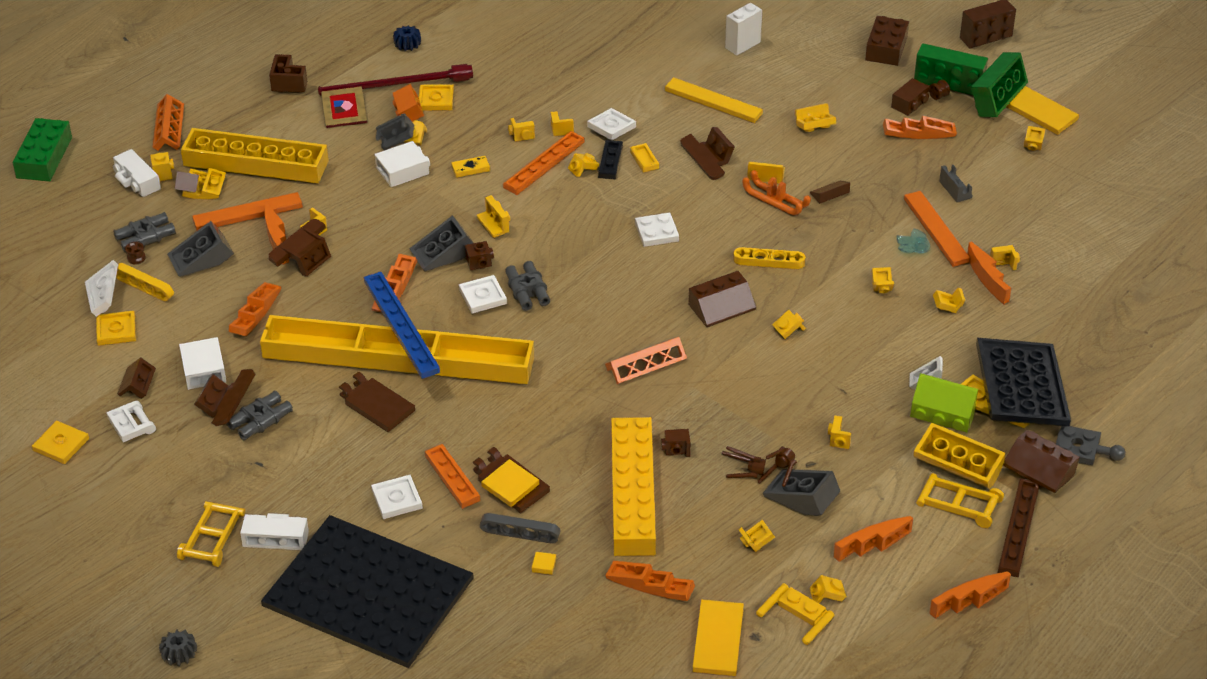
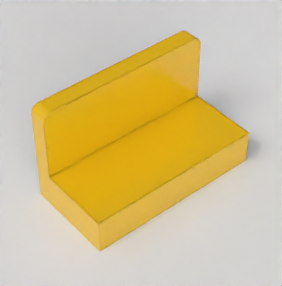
[747,162,785,184]

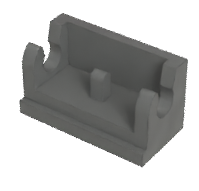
[376,113,414,151]
[939,165,973,202]

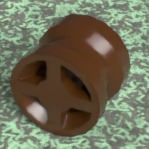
[929,80,950,100]
[125,242,146,265]

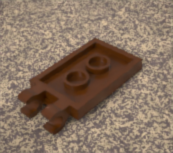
[339,372,415,432]
[473,447,550,514]

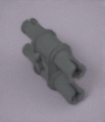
[113,212,176,252]
[505,261,550,311]
[227,390,293,441]

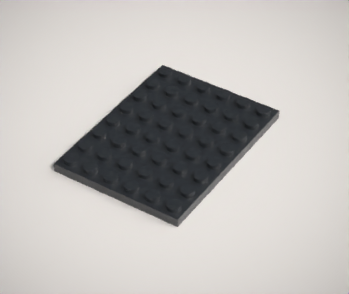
[261,515,474,668]

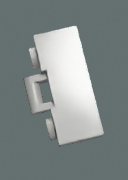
[113,149,161,197]
[240,513,309,550]

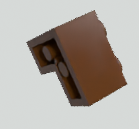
[269,54,308,93]

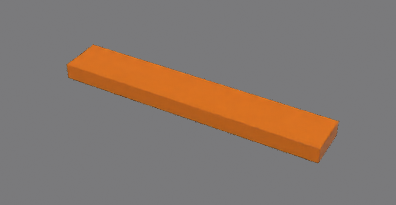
[503,131,585,195]
[904,191,970,267]
[192,192,303,231]

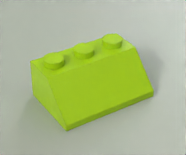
[910,373,978,433]

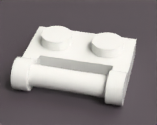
[106,401,156,442]

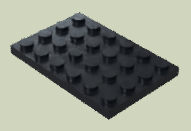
[976,337,1071,426]

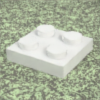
[587,108,636,140]
[635,213,679,247]
[459,275,507,314]
[371,475,423,519]

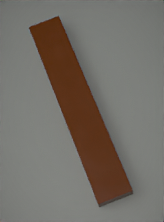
[997,478,1040,577]

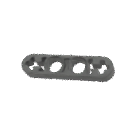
[479,513,560,543]

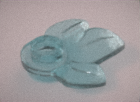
[896,228,930,253]

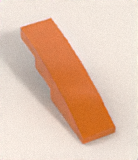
[883,116,957,139]
[264,203,289,265]
[967,241,1011,305]
[372,254,417,313]
[229,282,281,336]
[834,516,913,562]
[605,561,695,601]
[930,572,1011,619]

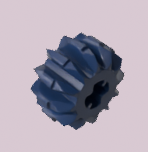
[393,25,421,51]

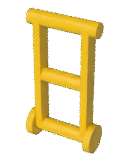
[916,473,1004,528]
[177,501,245,567]

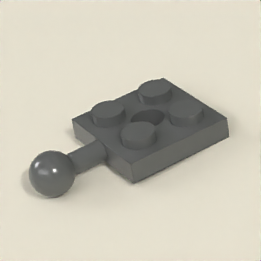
[1056,426,1126,465]

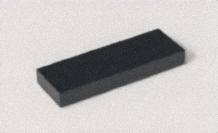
[598,140,623,180]

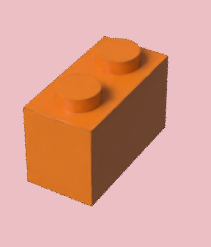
[392,84,424,122]

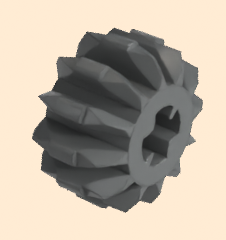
[159,629,197,667]

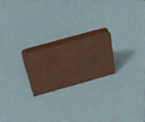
[117,357,156,399]

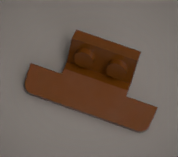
[680,127,735,180]
[268,219,331,276]
[194,369,256,426]

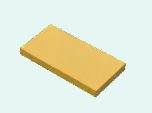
[1007,86,1079,135]
[692,599,744,676]

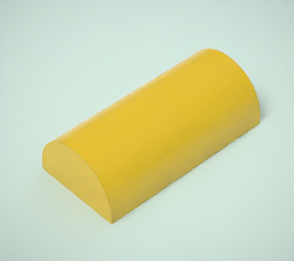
[914,423,1006,489]

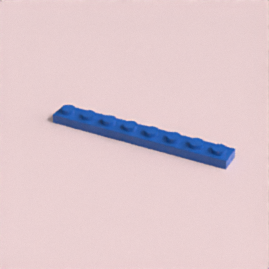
[364,272,440,379]

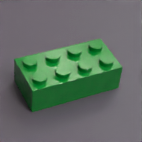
[914,43,988,95]
[971,52,1028,117]
[13,118,72,182]

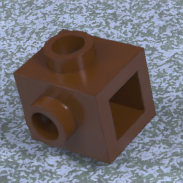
[465,241,494,271]

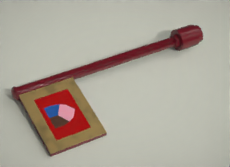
[318,64,473,128]

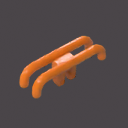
[742,170,811,215]

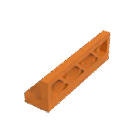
[152,94,184,151]
[605,337,687,384]

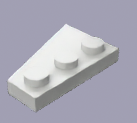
[85,260,118,317]

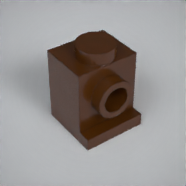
[661,429,691,457]

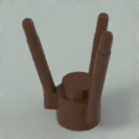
[722,446,766,479]
[757,446,797,487]

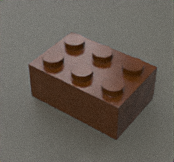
[960,0,1016,49]
[865,16,909,66]

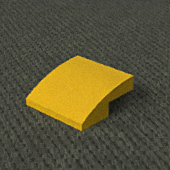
[182,168,226,199]

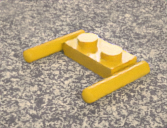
[756,583,835,645]

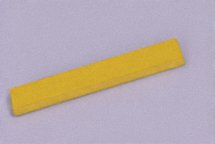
[665,77,763,123]

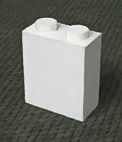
[725,3,762,56]
[375,141,430,187]
[179,337,226,390]

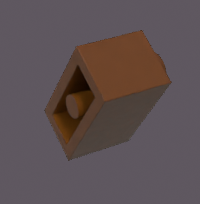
[891,78,929,116]

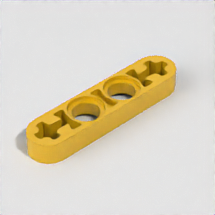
[733,247,806,269]
[116,263,174,301]

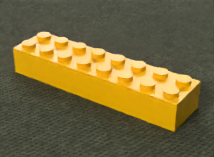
[181,128,329,183]
[611,417,656,556]

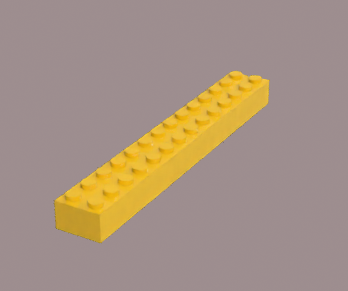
[260,315,534,384]

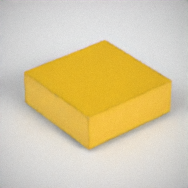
[532,552,557,575]

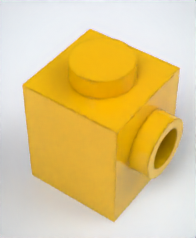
[150,152,174,181]

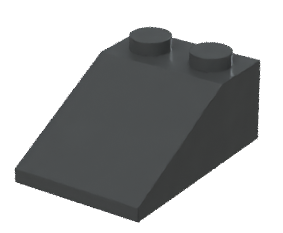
[409,215,474,271]
[167,221,234,277]
[763,469,840,516]

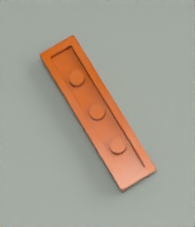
[425,444,480,509]

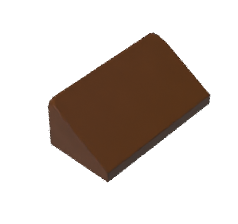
[810,180,850,204]

